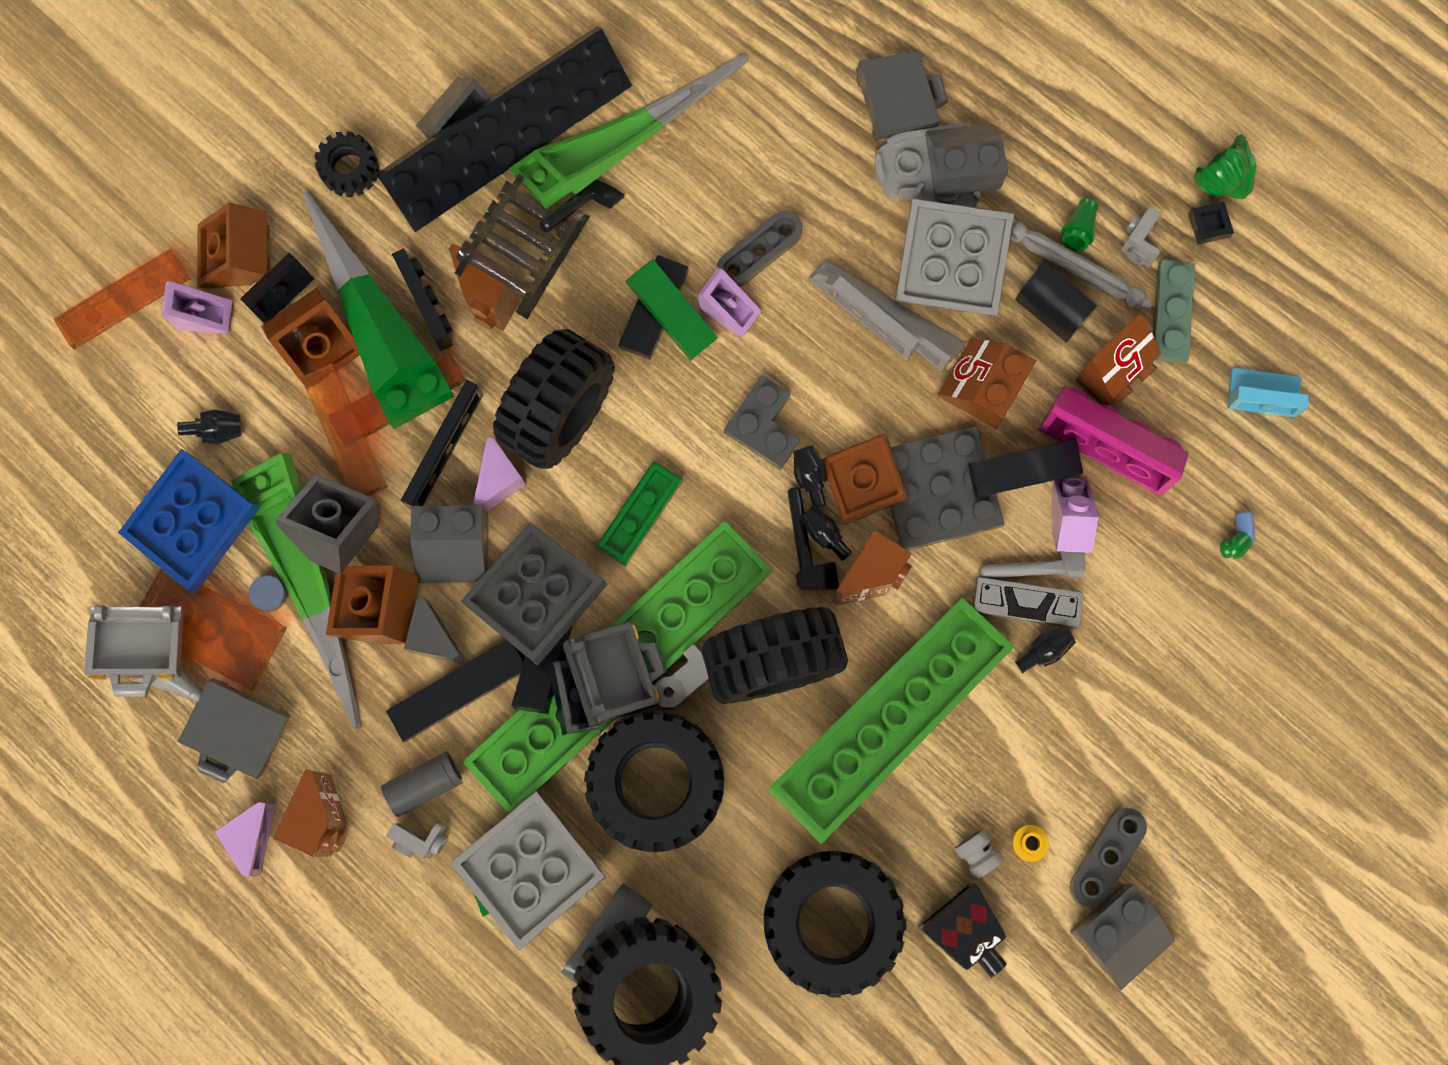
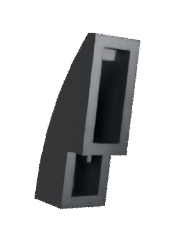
[968,439,1083,497]

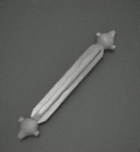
[1010,222,1152,308]

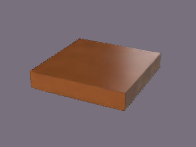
[822,433,910,525]

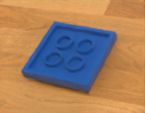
[118,449,259,593]

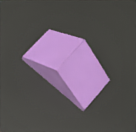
[698,268,761,337]
[161,281,233,334]
[473,437,526,512]
[215,802,276,877]

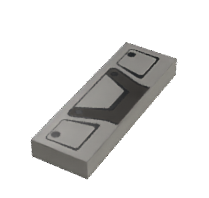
[973,577,1083,629]

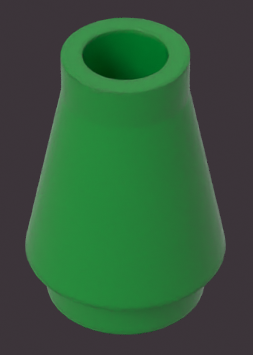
[1061,198,1099,251]

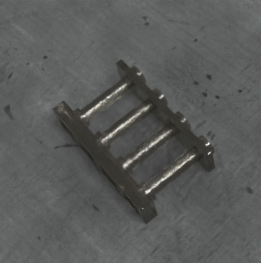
[454,174,590,319]

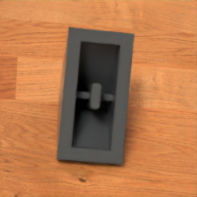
[404,596,465,663]

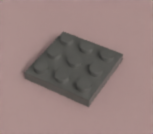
[890,426,1005,551]
[461,522,608,666]

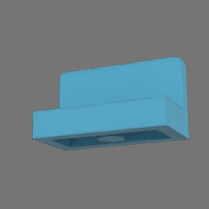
[1227,368,1309,418]

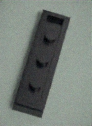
[400,379,483,509]
[386,640,524,742]

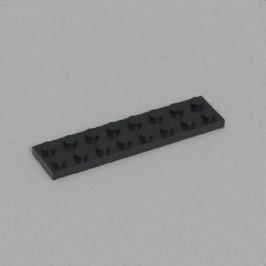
[376,26,632,232]

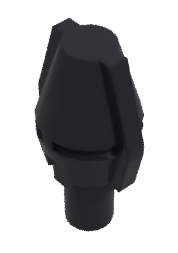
[177,410,242,444]
[794,445,827,507]
[800,505,852,561]
[1015,625,1076,674]

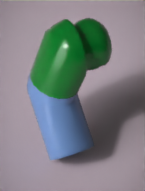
[1220,512,1255,559]

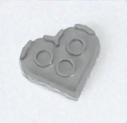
[874,122,981,208]

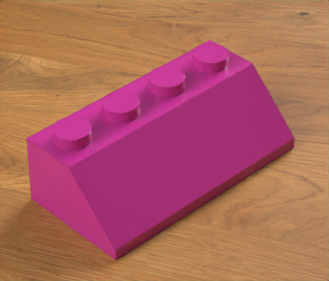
[1039,386,1189,496]

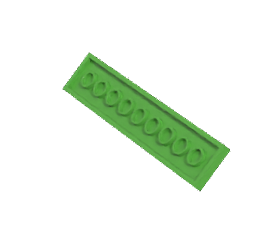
[463,521,773,814]

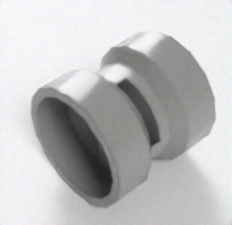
[954,829,1005,880]

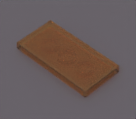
[139,569,287,690]

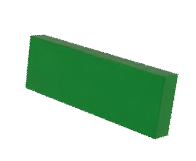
[625,259,718,361]
[596,461,683,567]

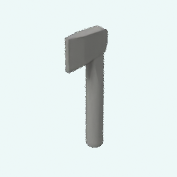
[980,551,1085,579]

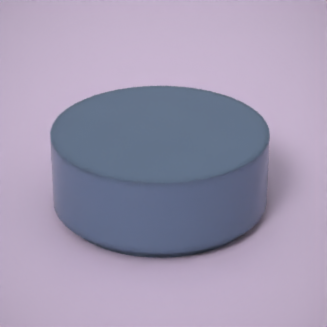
[249,575,287,612]

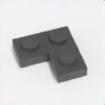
[724,375,800,470]

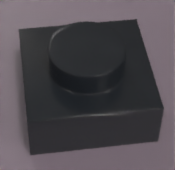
[1188,202,1234,245]

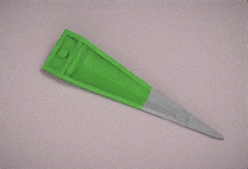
[509,54,748,210]
[231,453,361,729]

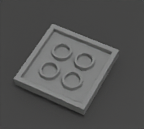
[895,199,1014,317]
[450,792,606,950]

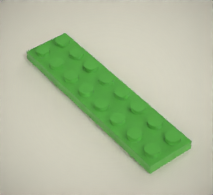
[768,597,1014,844]

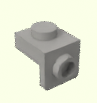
[1121,206,1161,268]
[386,823,448,859]

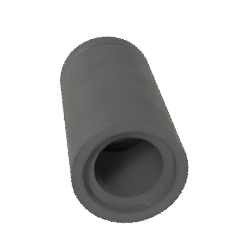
[381,751,463,817]

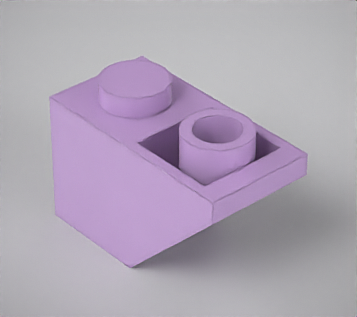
[1052,477,1099,553]

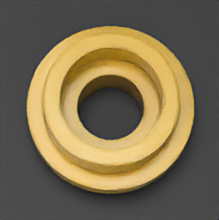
[1012,825,1050,862]

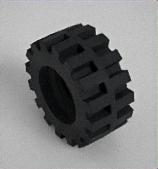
[314,131,379,197]

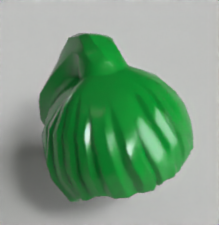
[1194,134,1256,199]

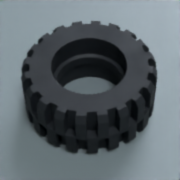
[493,329,615,469]
[701,607,848,704]
[584,711,725,852]
[763,851,907,998]
[572,917,722,1065]

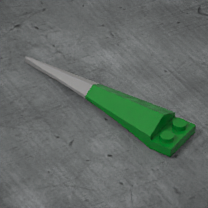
[304,191,455,429]

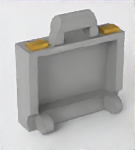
[84,605,184,697]

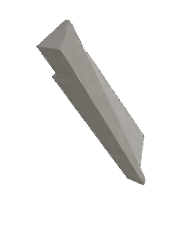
[808,261,965,372]

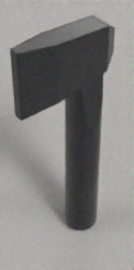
[539,179,625,232]
[787,487,839,590]

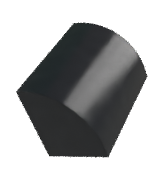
[1015,262,1097,343]

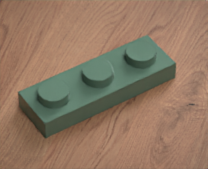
[1153,260,1195,364]

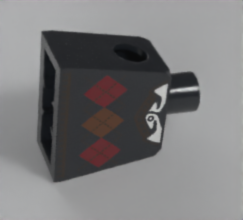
[918,883,1007,978]

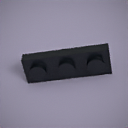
[392,248,454,351]

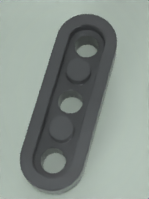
[717,211,802,287]
[1070,808,1147,907]

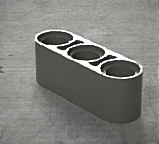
[561,883,653,984]

